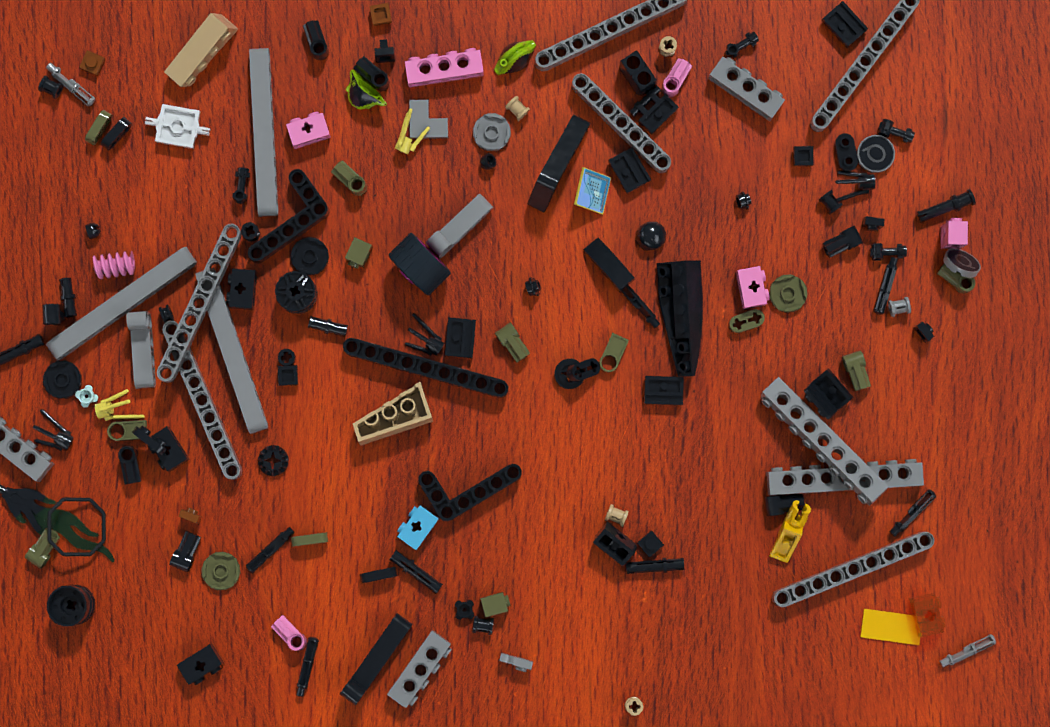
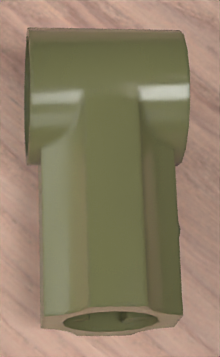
[331,160,367,196]
[937,263,975,294]
[495,322,530,363]
[842,350,871,391]
[25,529,60,569]

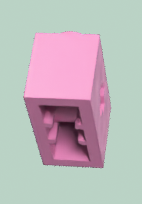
[286,112,331,149]
[941,218,968,249]
[736,266,770,309]

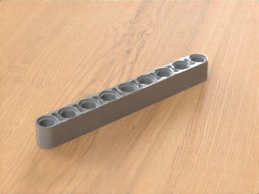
[535,0,687,71]
[810,0,920,132]
[249,48,278,217]
[157,224,242,383]
[46,247,197,361]
[195,267,269,434]
[162,321,242,480]
[772,532,934,607]

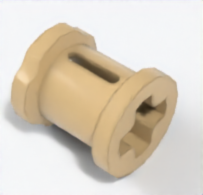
[659,36,677,57]
[505,96,530,121]
[605,504,629,527]
[625,697,643,716]

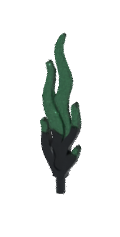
[0,484,115,562]

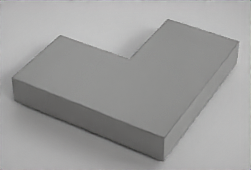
[409,100,448,139]

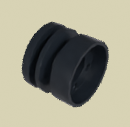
[275,271,318,314]
[47,585,95,626]

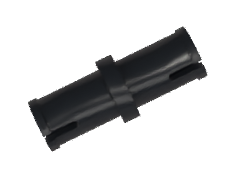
[59,278,77,318]
[308,316,348,337]

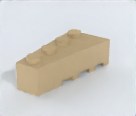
[164,13,238,87]
[353,382,433,446]

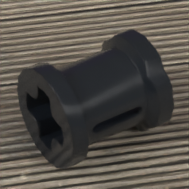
[38,76,64,99]
[819,190,843,215]
[241,222,260,242]
[473,616,494,635]

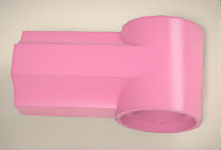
[662,58,692,97]
[271,615,307,651]

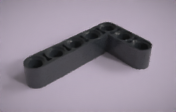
[527,114,590,213]
[248,169,329,263]
[418,464,522,521]
[340,613,413,706]

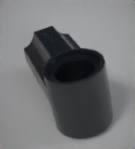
[303,20,329,60]
[353,56,390,91]
[822,225,863,258]
[42,304,65,325]
[118,446,141,485]
[765,494,805,516]
[169,531,202,572]

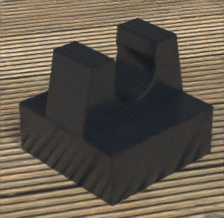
[374,39,395,63]

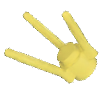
[395,108,430,154]
[95,389,145,421]

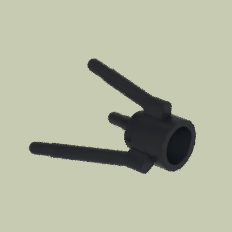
[835,171,875,201]
[405,313,445,356]
[33,409,74,451]

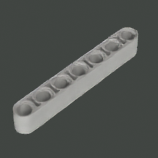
[572,73,671,173]

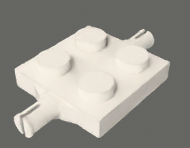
[145,104,211,149]

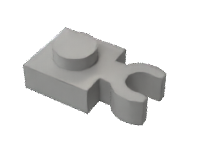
[499,653,533,672]

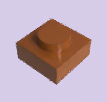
[370,3,392,26]
[79,50,105,76]
[178,507,202,524]

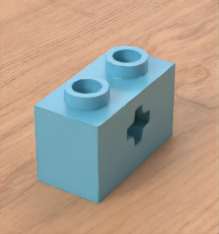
[397,505,439,550]

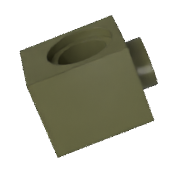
[345,237,373,269]
[481,592,511,617]

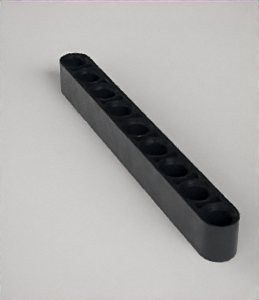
[343,338,508,398]

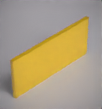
[860,609,923,645]

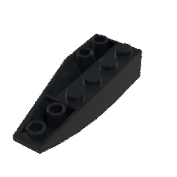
[657,260,703,377]

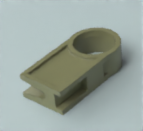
[599,333,629,373]
[107,420,147,441]

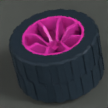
[389,233,451,295]

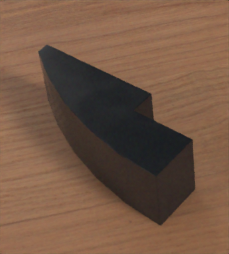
[583,238,635,292]

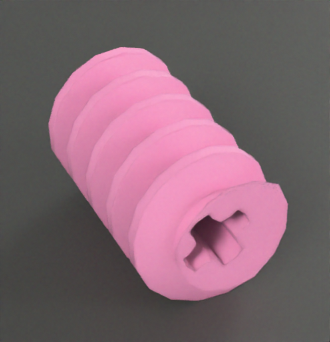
[93,251,135,279]

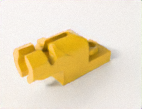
[770,500,811,563]

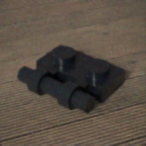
[629,85,679,135]

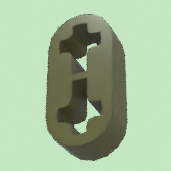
[85,110,113,145]
[729,309,765,333]
[291,532,328,547]

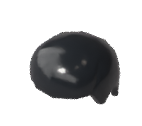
[635,221,666,251]

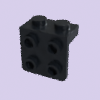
[804,368,853,420]

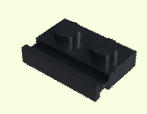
[822,1,868,48]
[608,147,651,194]
[445,317,476,358]
[644,376,684,405]

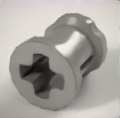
[888,297,911,317]

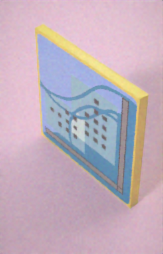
[574,167,611,214]

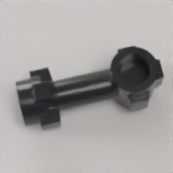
[724,31,759,59]
[878,119,915,143]
[232,167,250,205]
[870,243,907,261]

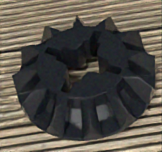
[554,359,584,389]
[258,445,289,476]

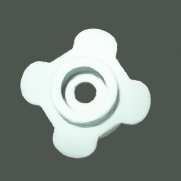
[75,385,98,408]

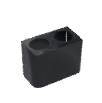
[619,50,657,96]

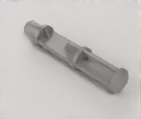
[46,63,95,106]
[939,634,996,667]

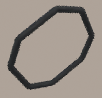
[47,497,106,556]

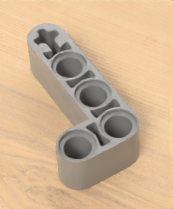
[426,194,493,258]
[126,311,156,389]

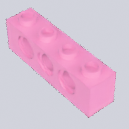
[405,48,484,87]

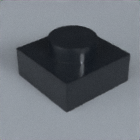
[793,146,814,166]
[862,216,885,231]
[914,322,935,343]
[278,365,299,386]
[637,530,664,558]

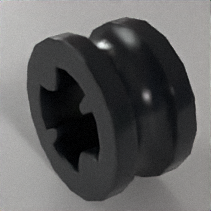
[159,304,174,323]
[278,349,296,366]

